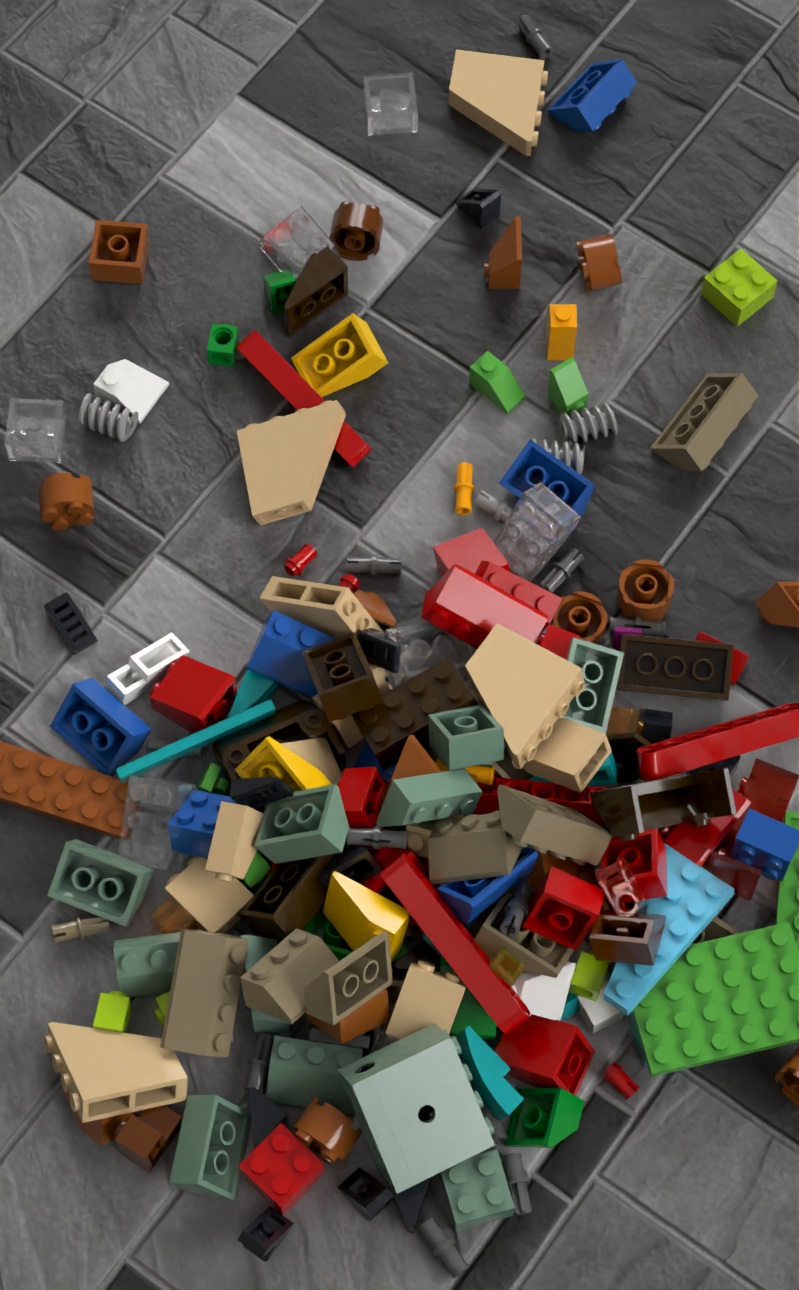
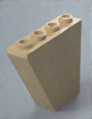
[449,50,548,156]
[237,400,346,526]
[260,576,389,674]
[465,623,585,769]
[44,1022,188,1123]

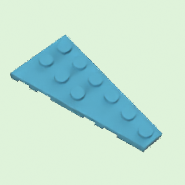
[604,843,735,1016]

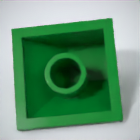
[504,1088,584,1148]

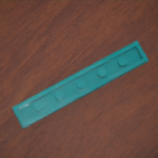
[116,700,276,784]

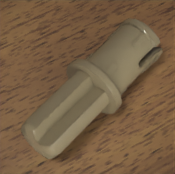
[51,916,110,944]

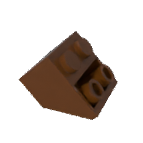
[590,910,666,966]

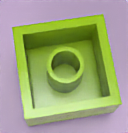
[701,248,777,327]

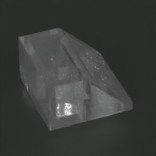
[258,206,335,280]

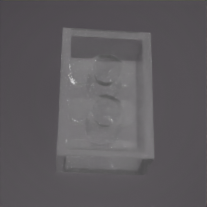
[383,622,474,689]

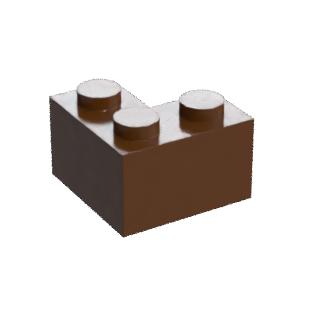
[115,1105,183,1174]

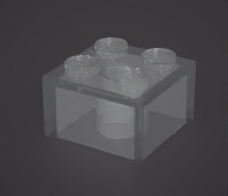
[363,73,418,135]
[4,398,67,463]

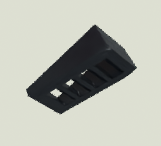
[44,592,98,655]
[358,628,401,674]
[230,776,294,809]

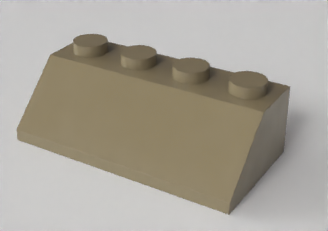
[650,373,759,471]
[497,784,613,866]
[160,929,249,1058]

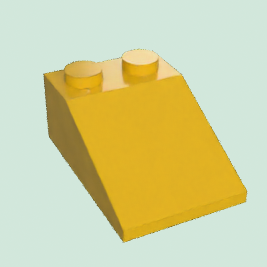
[291,313,388,397]
[235,736,332,808]
[323,871,410,962]

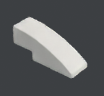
[104,633,189,705]

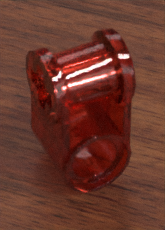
[595,856,645,917]

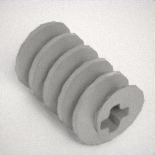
[79,393,138,442]
[559,403,618,444]
[532,438,585,475]

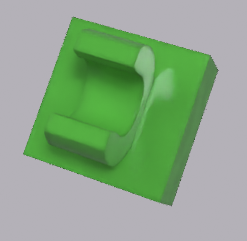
[195,762,229,795]

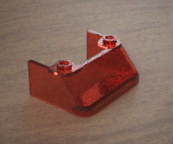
[707,758,799,901]

